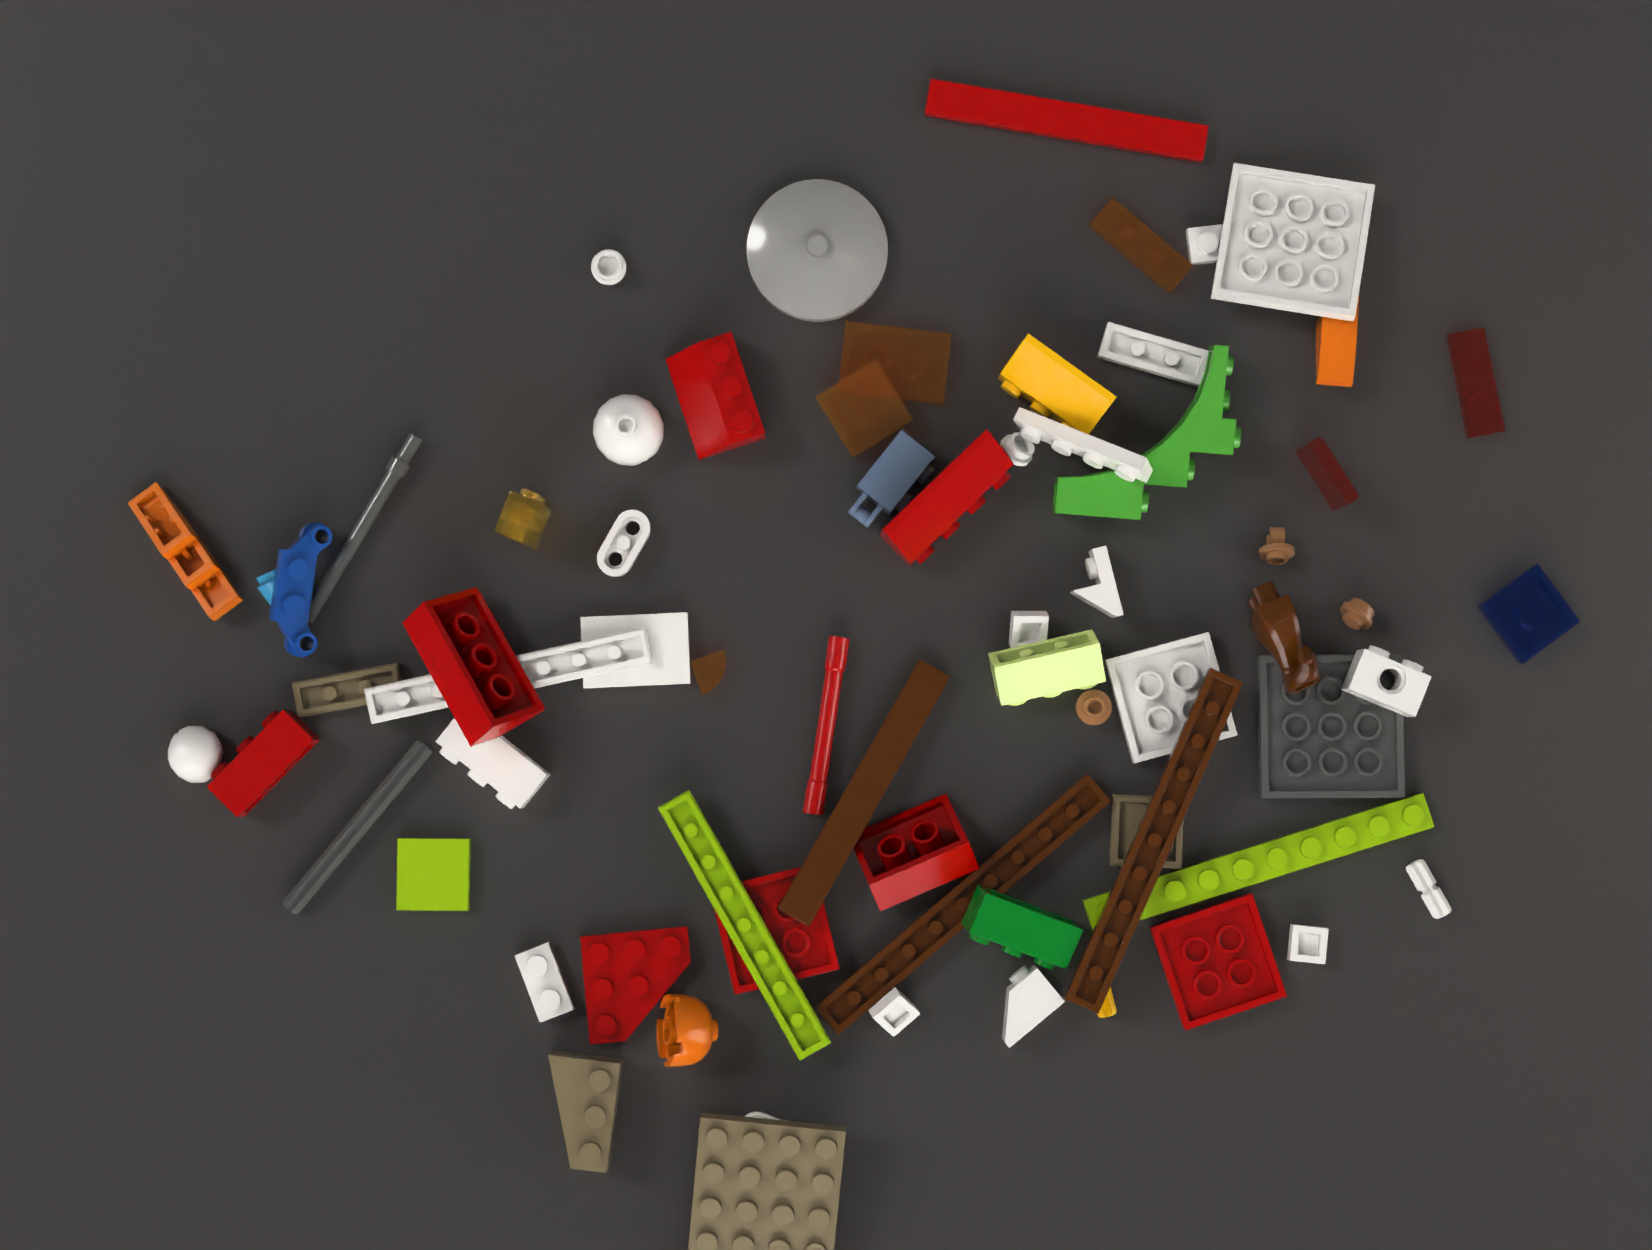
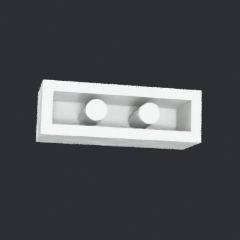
[435,718,550,809]

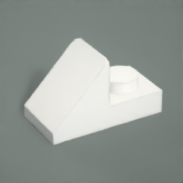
[1070,546,1124,618]

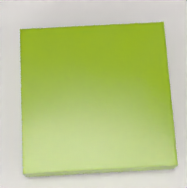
[396,838,471,911]

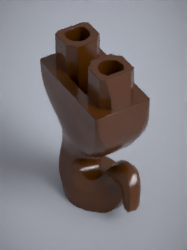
[1248,581,1321,694]

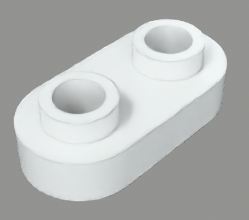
[597,510,651,577]

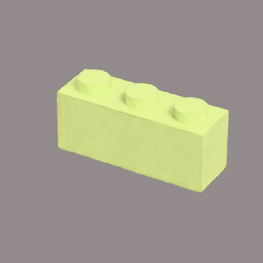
[988,629,1106,706]

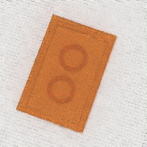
[837,321,951,405]

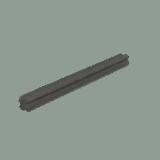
[283,740,433,914]

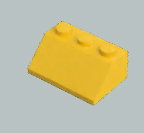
[998,333,1116,434]

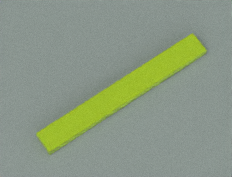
[658,790,831,1061]

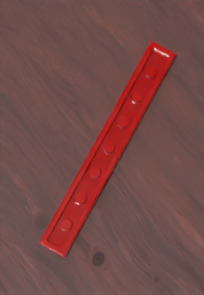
[924,78,1209,163]

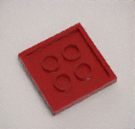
[714,867,840,995]
[1149,893,1287,1031]

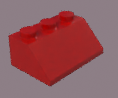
[665,331,766,460]
[853,794,979,911]

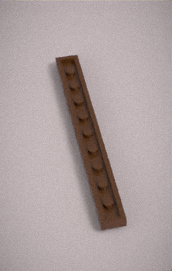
[1064,668,1244,1014]
[815,774,1111,1035]

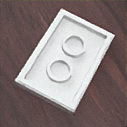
[580,612,691,689]

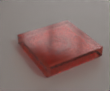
[1295,437,1359,511]

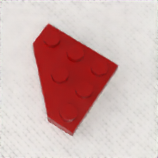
[580,926,691,1045]

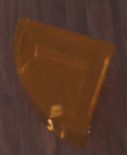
[690,649,726,695]

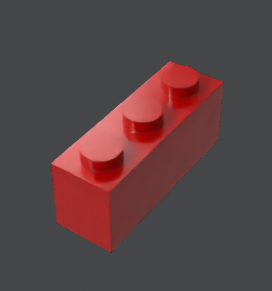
[207,709,320,817]

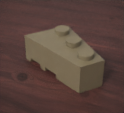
[548,1049,623,1173]

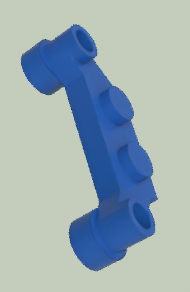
[269,522,333,657]

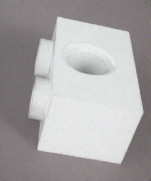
[1341,645,1432,717]

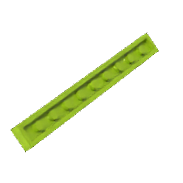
[1082,793,1434,932]

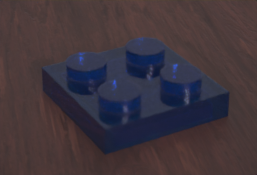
[1477,564,1580,664]

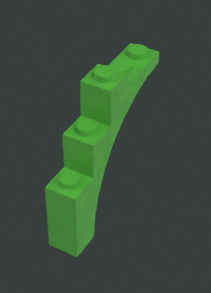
[1052,345,1241,520]

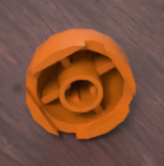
[656,994,718,1067]

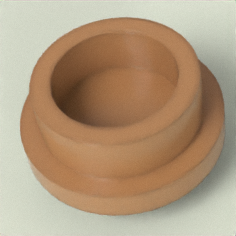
[1339,598,1375,630]

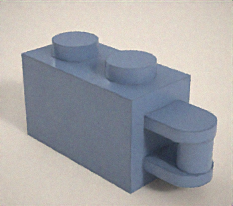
[848,430,935,528]

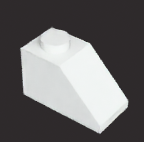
[1002,965,1065,1048]

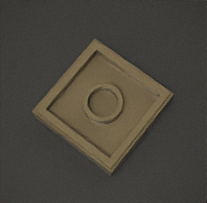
[1109,794,1184,869]

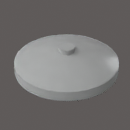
[747,179,888,322]

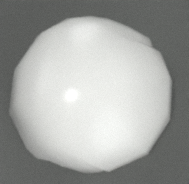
[168,726,224,783]

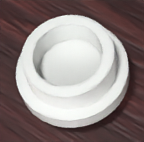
[591,249,627,285]
[1000,432,1035,466]

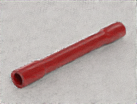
[803,636,850,815]

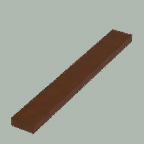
[777,659,950,927]

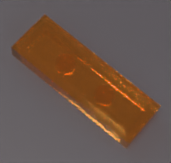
[1088,197,1193,294]

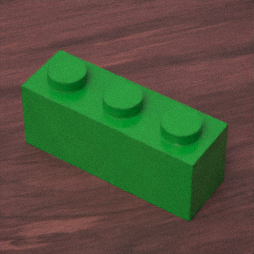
[961,884,1083,970]

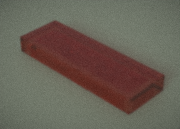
[1447,327,1505,439]

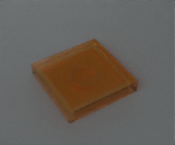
[815,358,913,457]

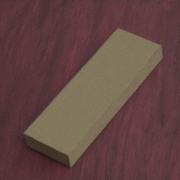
[292,663,402,718]

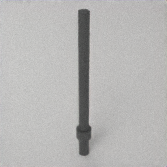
[308,433,423,624]

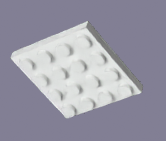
[1211,163,1375,321]

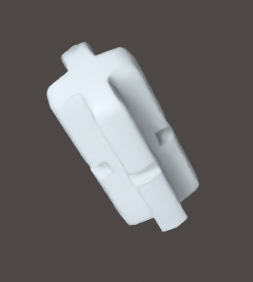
[1406,859,1452,919]

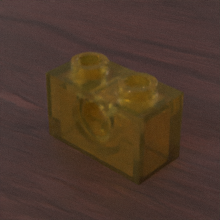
[494,488,552,550]

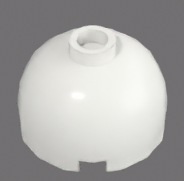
[593,394,664,466]

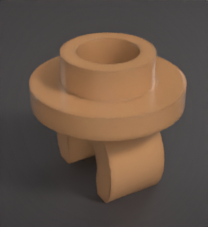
[1258,527,1295,565]
[1076,689,1112,725]

